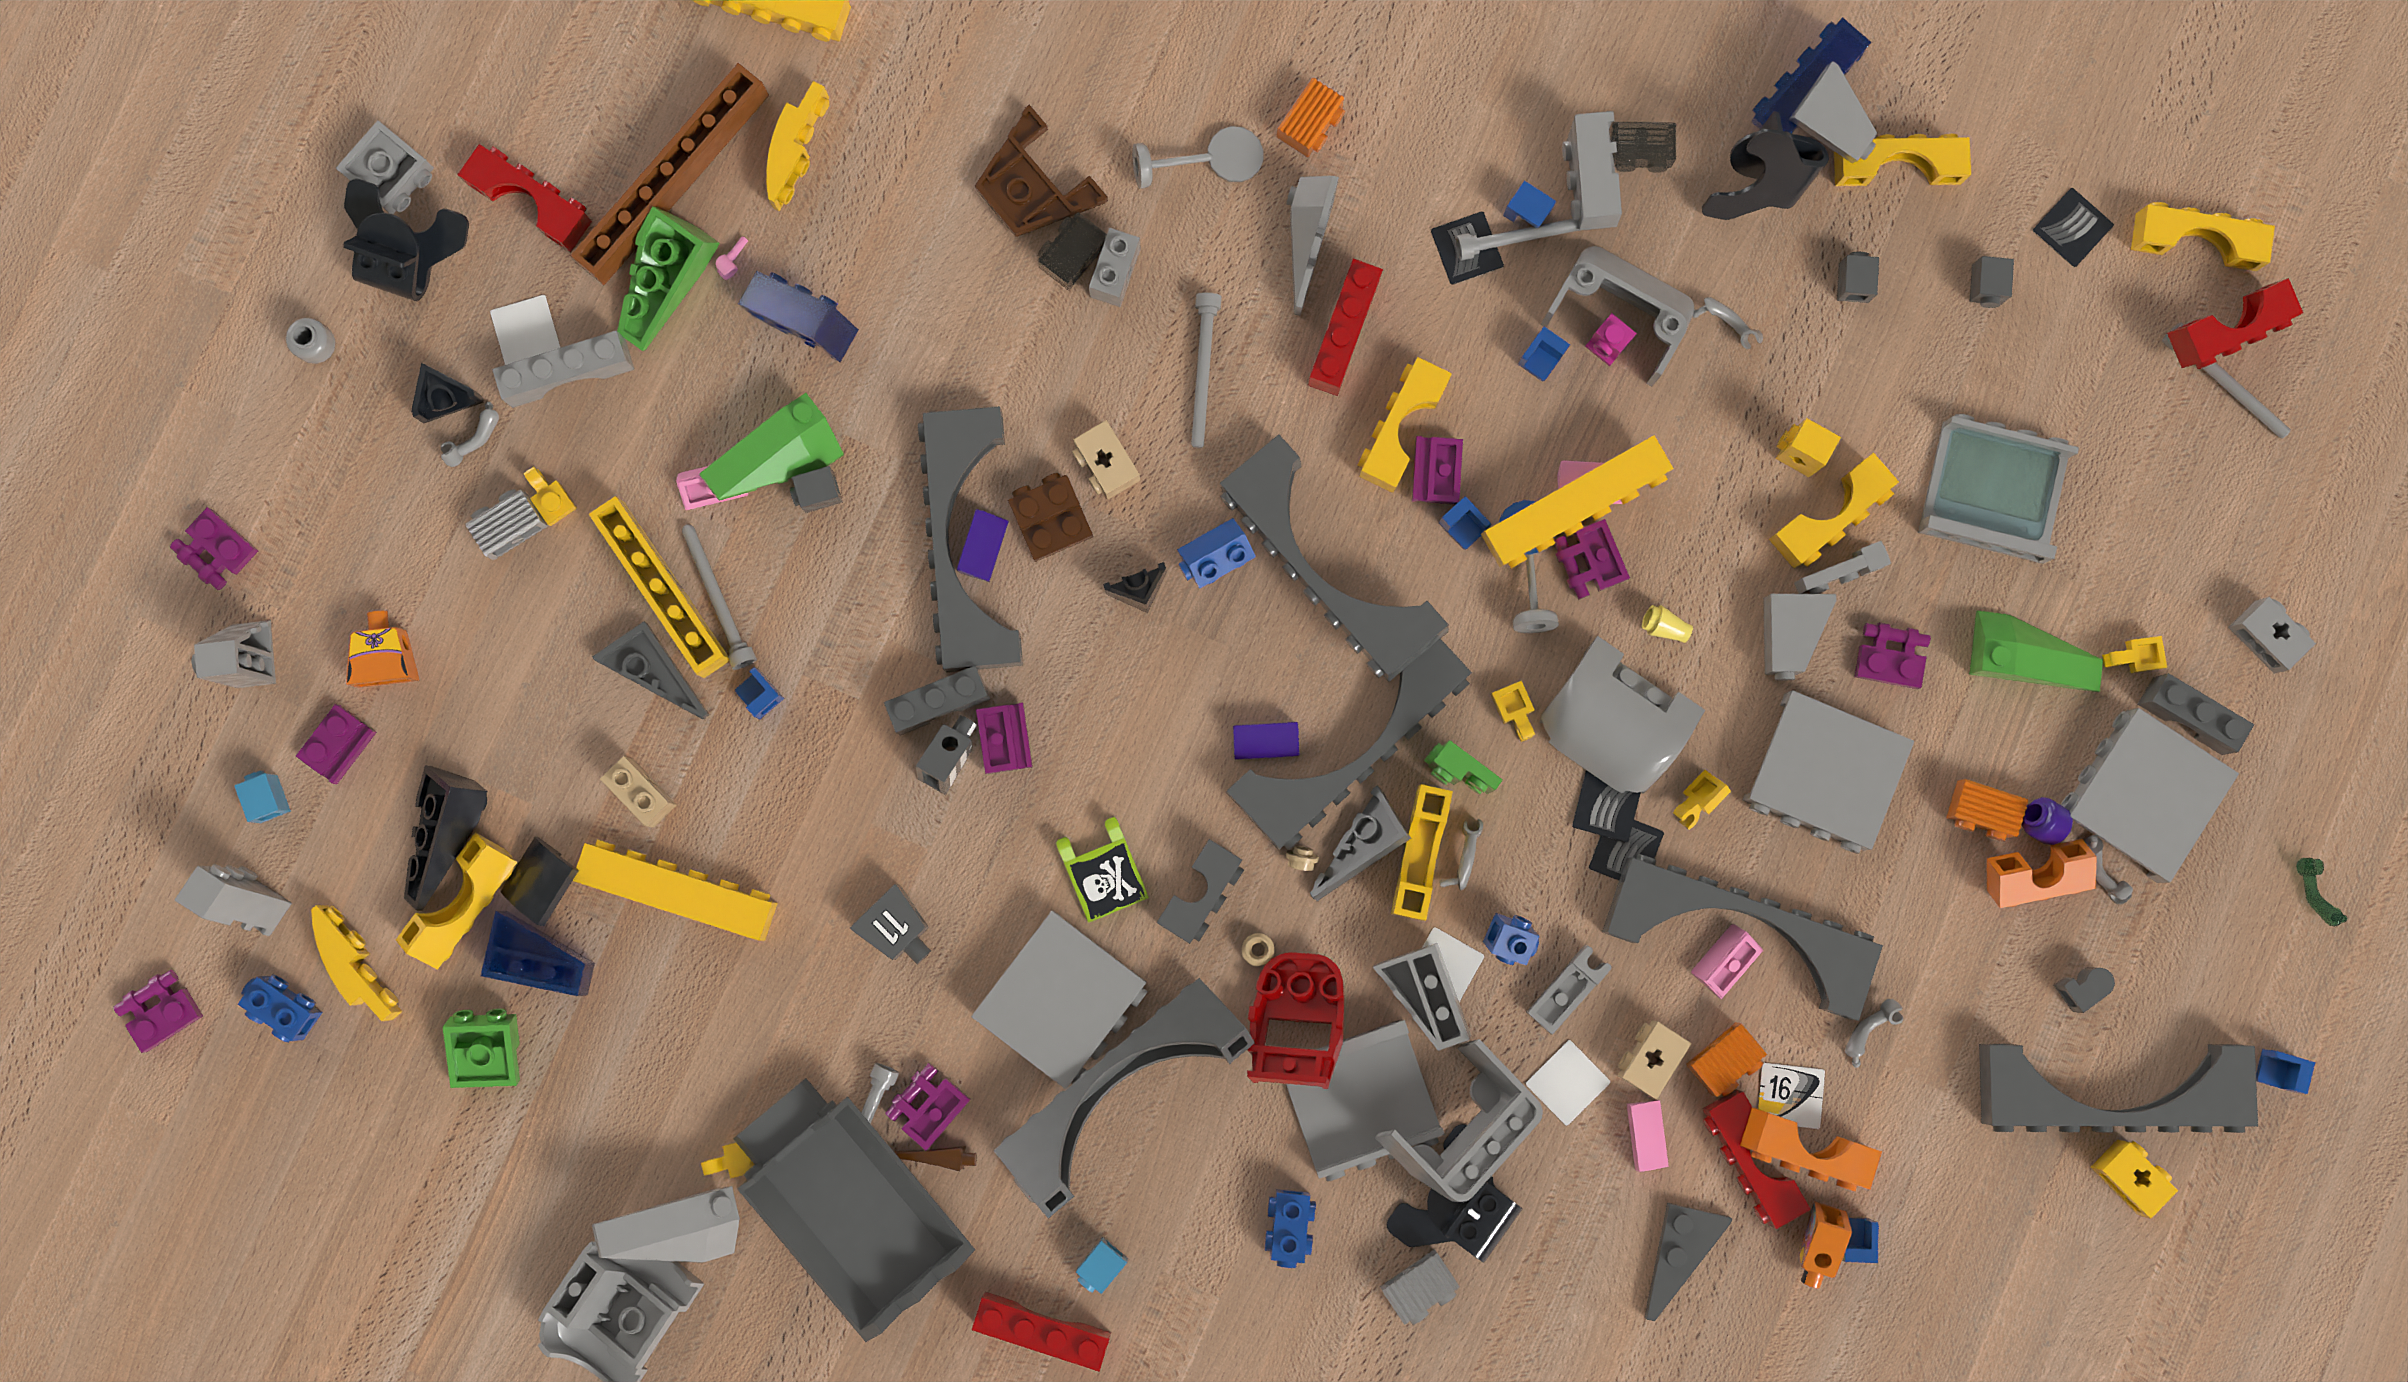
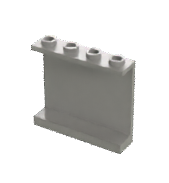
[1742,690,1914,854]
[2061,708,2239,883]
[971,911,1148,1089]
[1286,1019,1445,1181]

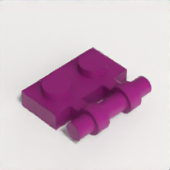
[170,507,258,590]
[1554,519,1630,600]
[1854,622,1931,690]
[113,970,203,1053]
[885,1063,971,1151]

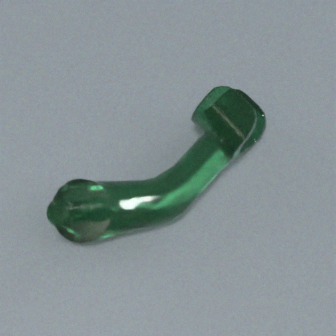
[2296,857,2348,927]

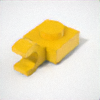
[523,466,577,526]
[2102,636,2167,673]
[1491,680,1535,742]
[1673,770,1731,830]
[701,1142,755,1179]

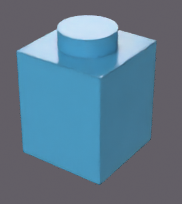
[234,771,291,824]
[1076,1237,1128,1294]

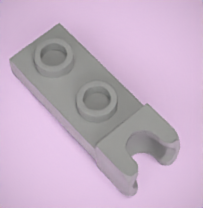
[1794,541,1891,594]
[1526,945,1612,1035]

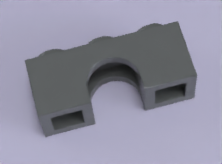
[884,666,991,736]
[2137,673,2255,755]
[1157,839,1244,944]

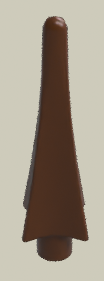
[894,1146,977,1172]

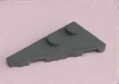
[592,621,710,719]
[1310,785,1411,901]
[1644,1203,1732,1321]

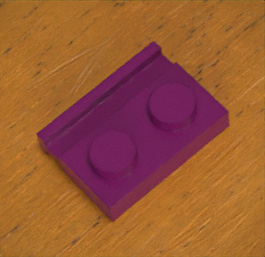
[1412,436,1463,505]
[976,702,1033,774]
[296,704,377,785]

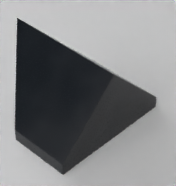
[411,363,484,424]
[1103,562,1167,613]

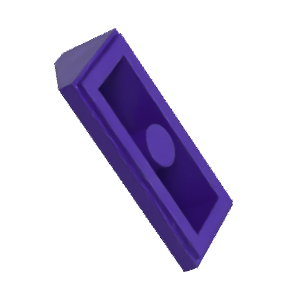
[957,509,1009,582]
[1233,722,1299,760]

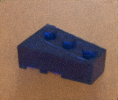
[738,271,859,363]
[480,911,595,996]

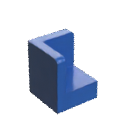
[1503,180,1556,228]
[1518,326,1570,381]
[1439,496,1492,550]
[735,667,785,720]
[2256,1049,2316,1094]
[1842,1218,1879,1263]

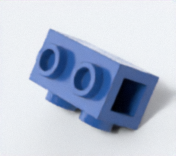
[1177,518,1256,588]
[237,974,323,1042]
[1265,1189,1316,1268]

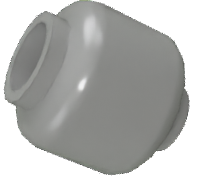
[286,318,336,364]

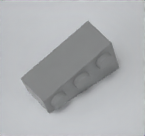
[1562,111,1622,231]
[191,620,276,688]
[175,864,292,936]
[1373,943,1471,1051]

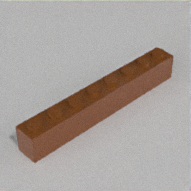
[570,63,769,286]

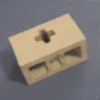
[1072,420,1140,500]
[600,756,677,828]
[1617,1020,1692,1100]

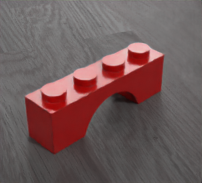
[457,144,592,252]
[1308,258,1383,396]
[2167,278,2304,369]
[1702,1089,1811,1229]
[971,1291,1111,1372]

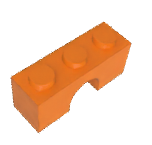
[1987,839,2097,908]

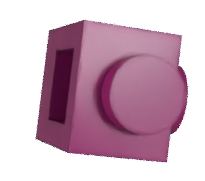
[1585,313,1637,367]

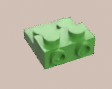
[1424,740,1503,795]
[443,1008,520,1088]

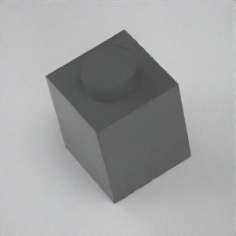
[1837,251,1879,303]
[1970,256,2014,308]
[790,466,843,513]

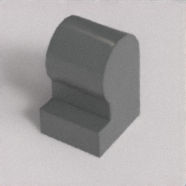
[2054,967,2115,1013]

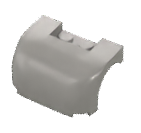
[1540,636,1705,794]
[538,1241,704,1382]

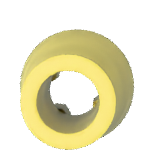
[1641,605,1693,643]

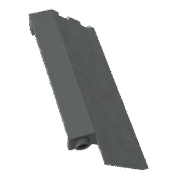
[733,1078,976,1342]

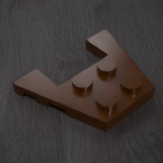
[975,104,1108,237]

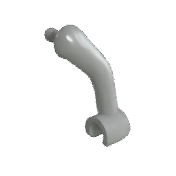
[1693,297,1763,349]
[441,402,499,467]
[1440,819,1483,890]
[2084,835,2133,905]
[1845,999,1903,1068]

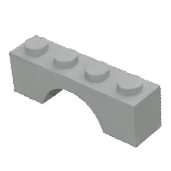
[492,330,635,408]

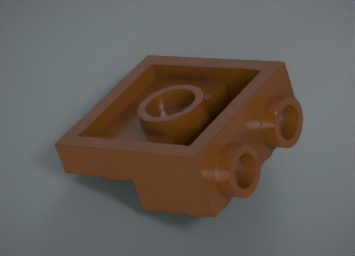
[1008,473,1094,562]

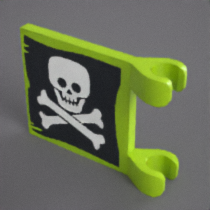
[1056,817,1149,923]

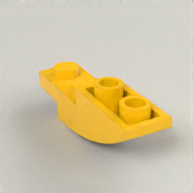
[766,81,830,211]
[311,905,402,1021]

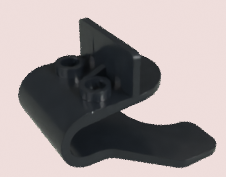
[1702,111,1829,220]
[343,179,469,302]
[1386,1124,1523,1263]

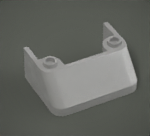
[1541,246,1695,387]
[1375,1039,1543,1202]

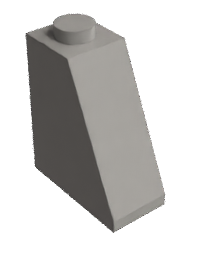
[1789,62,1877,163]
[1764,594,1836,681]

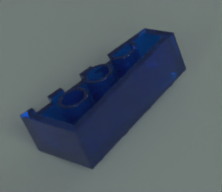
[1752,17,1872,133]

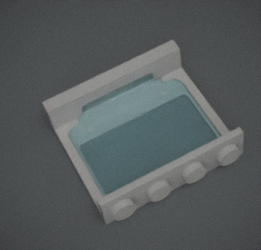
[1918,414,2079,564]

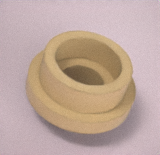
[1286,846,1319,871]
[1242,933,1274,966]

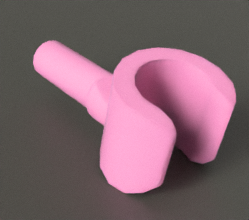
[716,236,748,280]

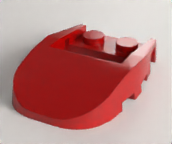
[1247,952,1345,1089]

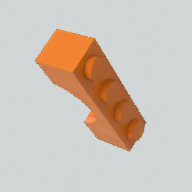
[1740,1107,1882,1192]

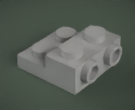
[336,121,434,214]

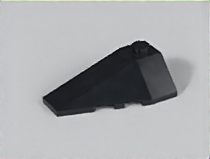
[404,765,487,911]

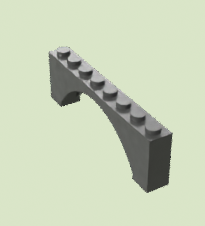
[918,406,1023,673]
[1220,434,1449,682]
[1226,639,1472,850]
[1602,854,1883,1021]
[994,978,1255,1219]
[1979,1044,2258,1133]

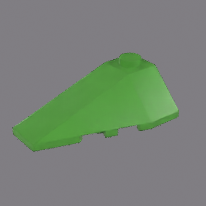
[617,206,720,351]
[699,393,844,501]
[1969,610,2103,692]

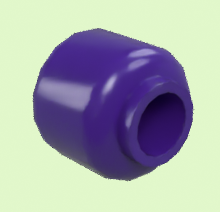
[2022,797,2073,845]

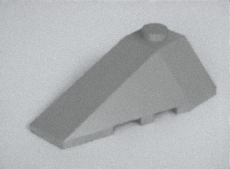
[1286,176,1339,316]
[592,1186,740,1263]

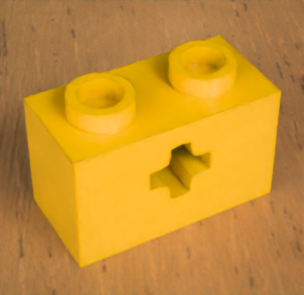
[1775,418,1841,477]
[2090,1139,2178,1219]

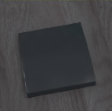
[500,837,579,926]

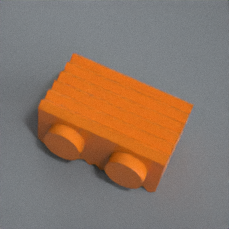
[1276,78,1345,158]
[1946,779,2028,842]
[1686,1022,1767,1097]

